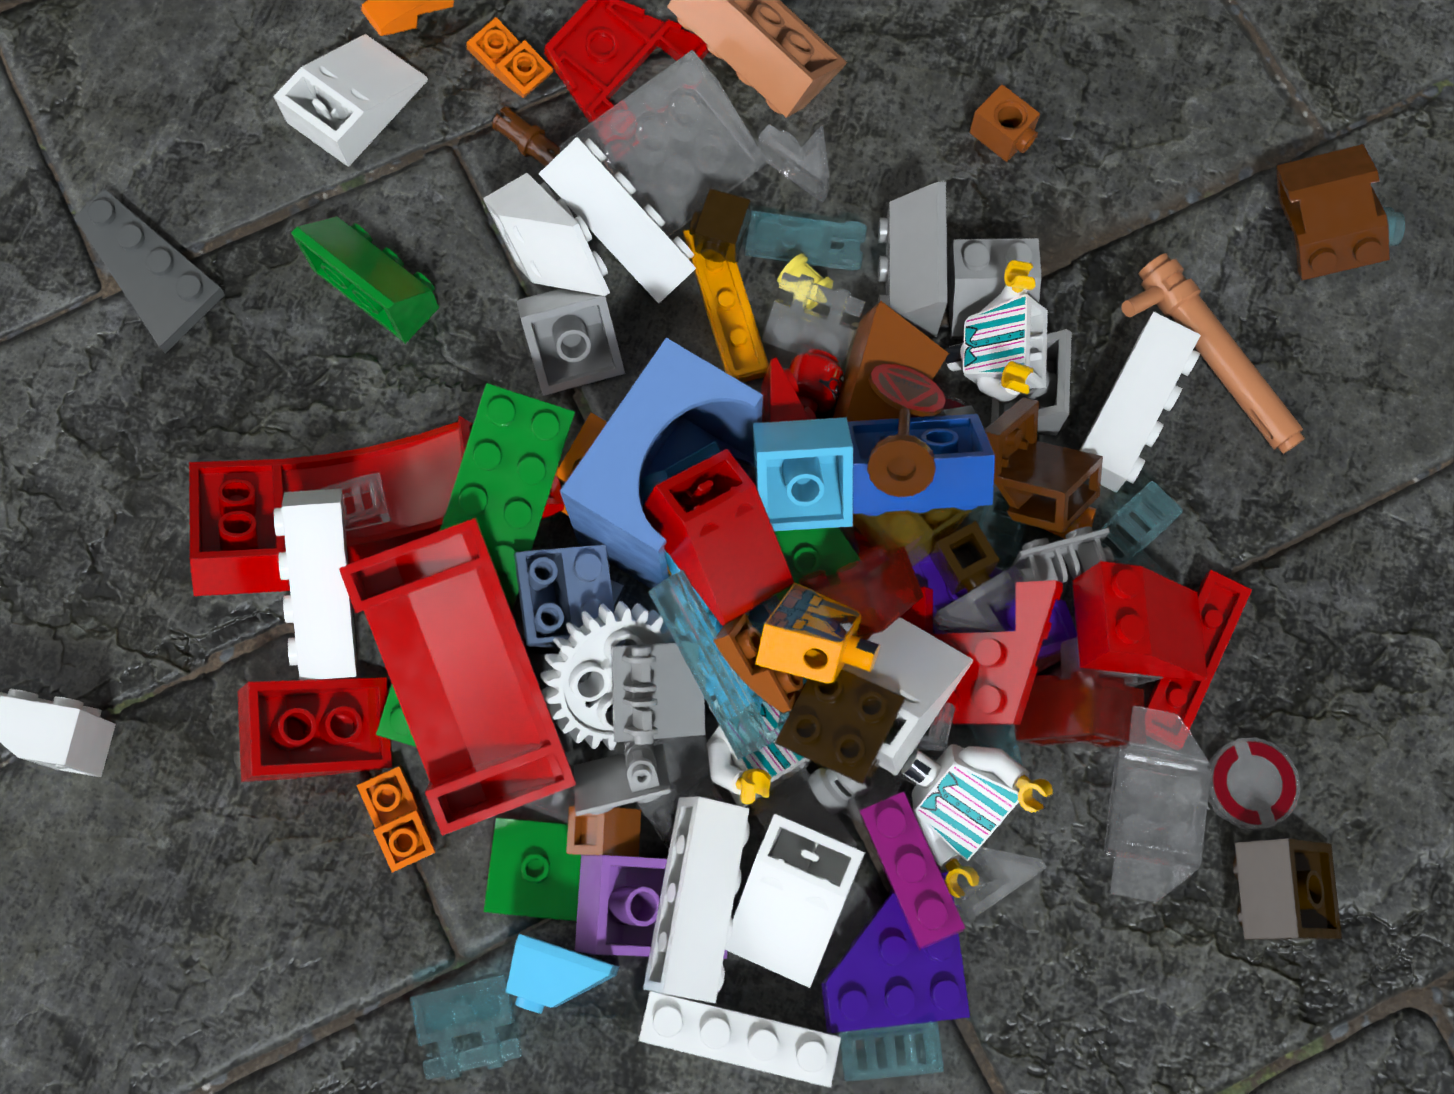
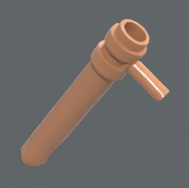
[1121,253,1305,454]

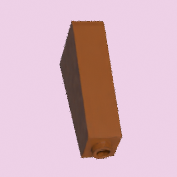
[833,301,949,422]

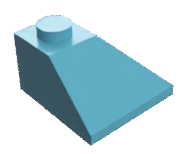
[506,934,619,1014]

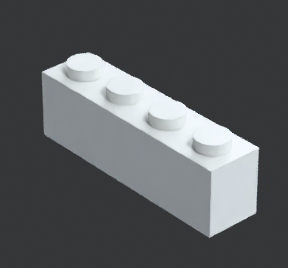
[539,137,696,303]
[1079,312,1201,493]
[274,489,357,680]
[643,796,750,1003]
[639,991,841,1088]

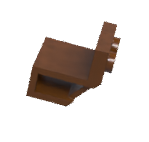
[1276,144,1390,280]
[984,398,1103,533]

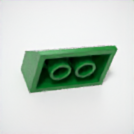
[291,216,439,344]

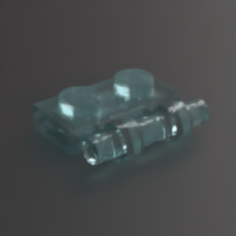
[410,975,522,1080]

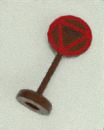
[867,364,946,497]

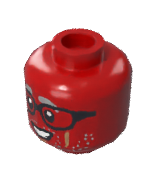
[789,349,844,414]

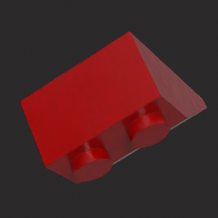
[1072,561,1207,681]
[238,677,392,782]

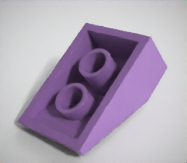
[575,855,727,959]

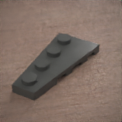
[74,189,226,354]

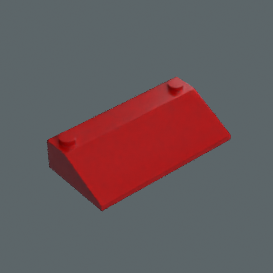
[338,518,577,836]

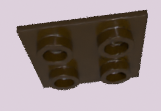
[775,669,906,785]

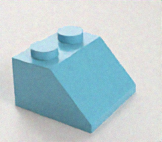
[753,417,853,531]

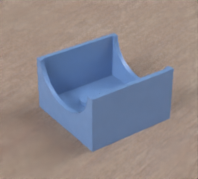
[560,338,763,598]

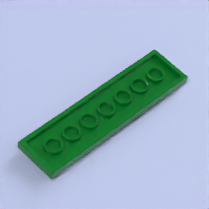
[376,383,575,747]

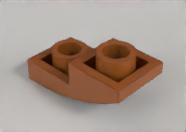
[713,614,804,713]

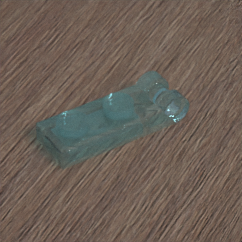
[745,211,867,270]

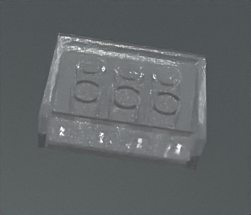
[560,50,766,237]

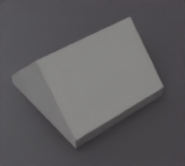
[991,329,1072,435]

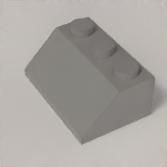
[878,182,947,337]

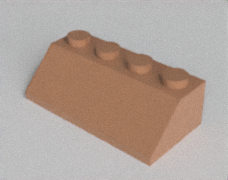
[667,0,847,118]

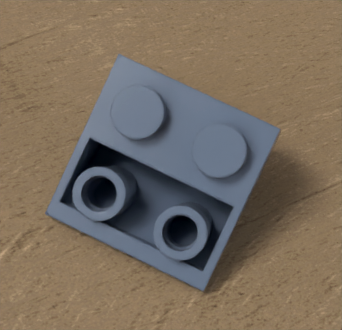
[514,545,615,649]

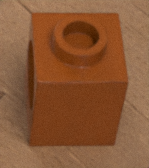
[969,84,1040,162]
[566,806,641,857]

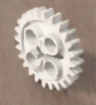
[540,601,684,750]

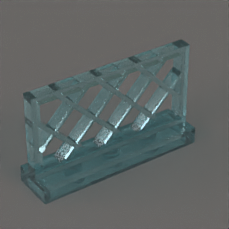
[649,570,808,760]

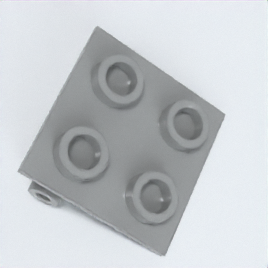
[1007,527,1114,583]
[611,641,705,745]
[574,741,671,816]

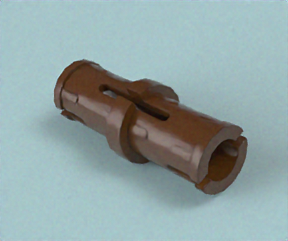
[492,107,563,167]

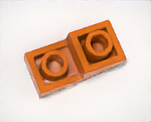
[361,0,454,36]
[466,17,553,98]
[356,765,436,873]

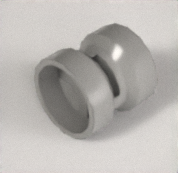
[808,767,874,814]

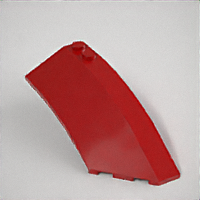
[189,416,564,596]

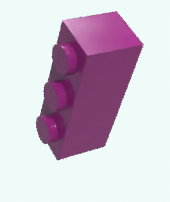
[860,792,965,950]

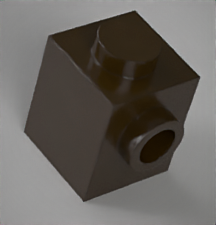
[689,189,751,263]
[930,521,1000,595]

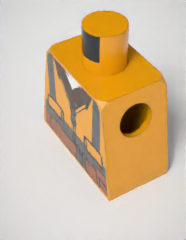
[756,583,880,683]

